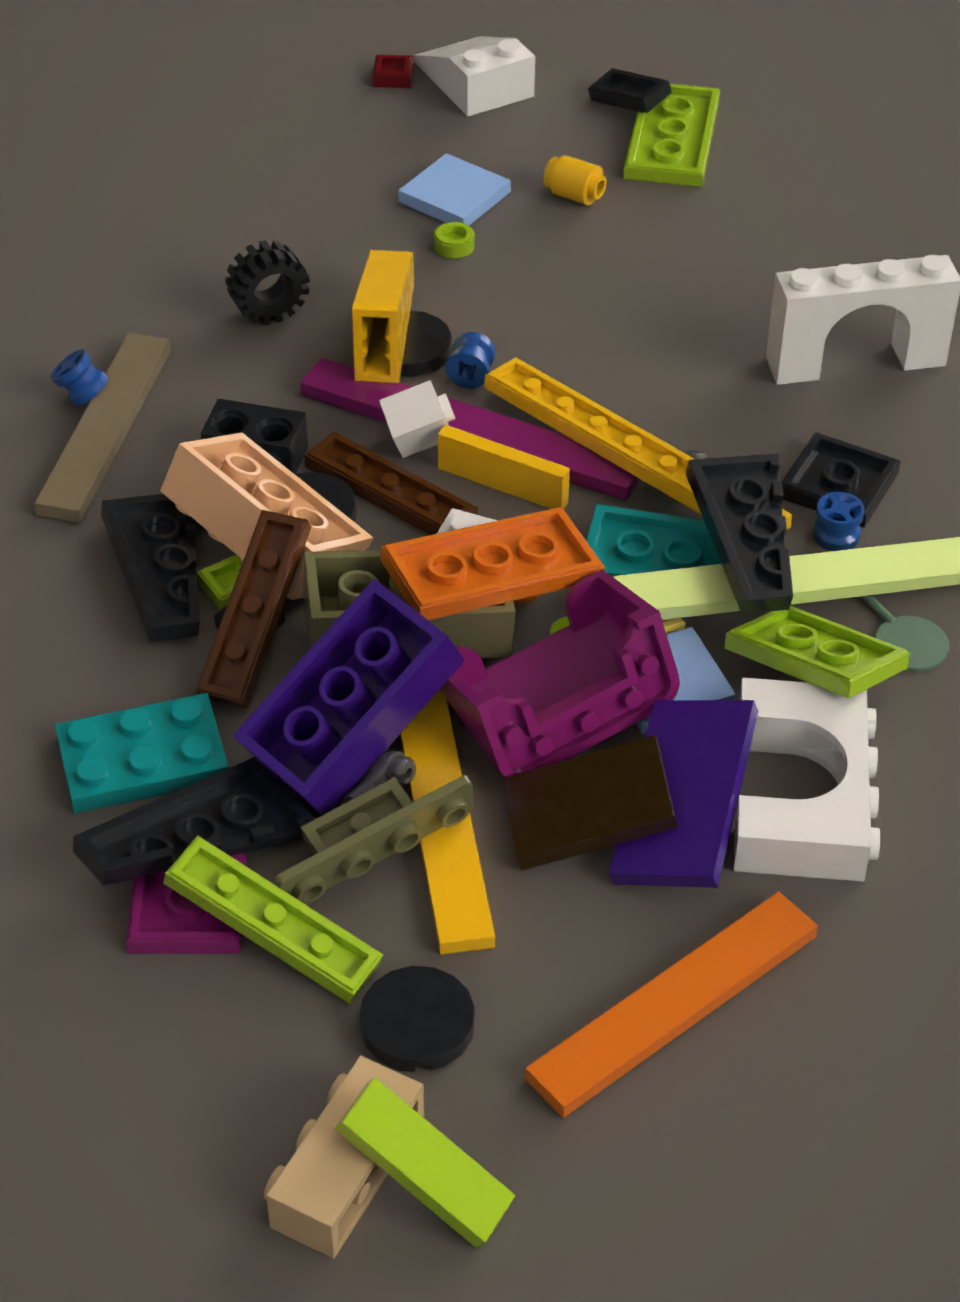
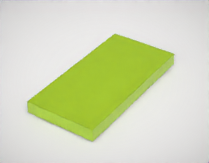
[623,84,720,187]

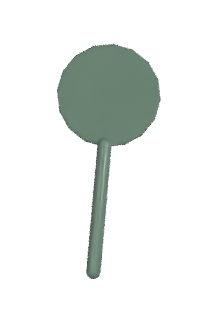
[860,595,949,672]

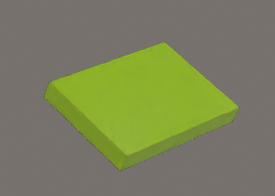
[724,605,910,699]

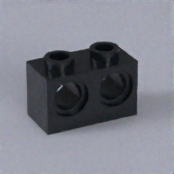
[201,398,308,474]

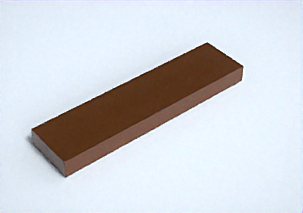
[304,431,478,535]
[196,510,312,709]

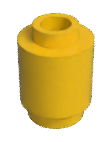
[543,155,606,205]

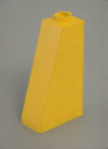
[352,250,414,383]

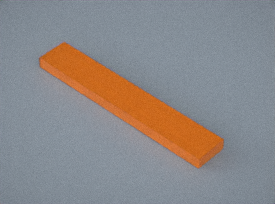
[525,892,818,1118]

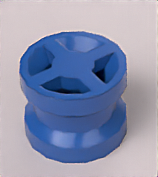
[445,332,496,389]
[50,349,108,406]
[813,492,865,551]

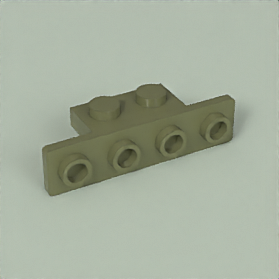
[275,775,475,905]

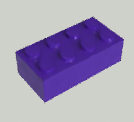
[232,579,465,816]

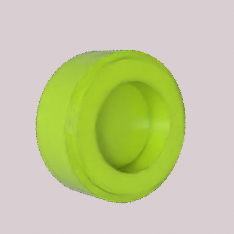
[433,222,475,259]

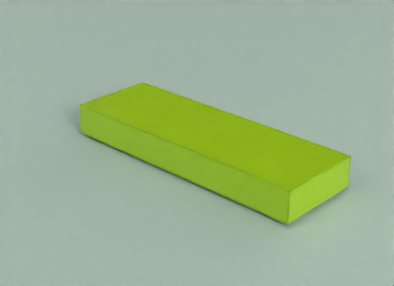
[334,1077,516,1248]

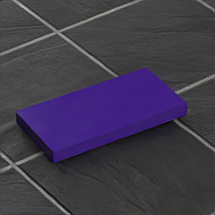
[608,700,759,888]

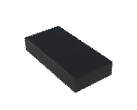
[588,68,672,114]

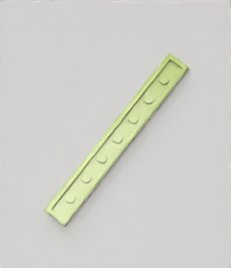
[613,537,960,620]

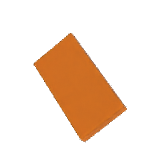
[380,507,605,620]

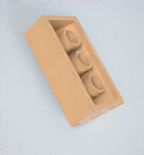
[160,433,374,600]

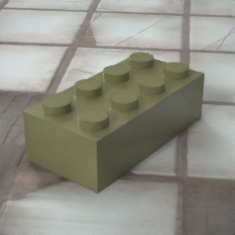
[303,550,516,659]

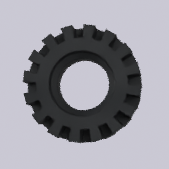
[225,240,310,325]

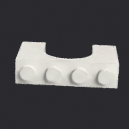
[765,255,960,385]
[734,678,880,882]

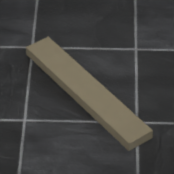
[34,332,171,523]

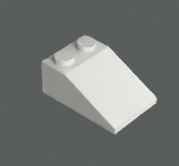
[414,36,535,117]

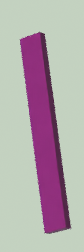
[300,357,640,500]

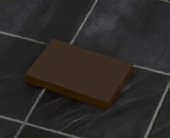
[503,735,678,871]

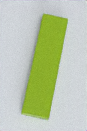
[164,836,383,1004]

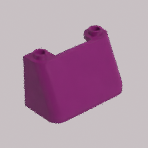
[440,570,680,777]

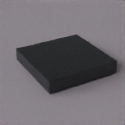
[782,432,901,528]

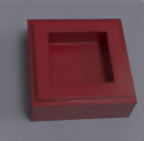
[373,54,414,88]

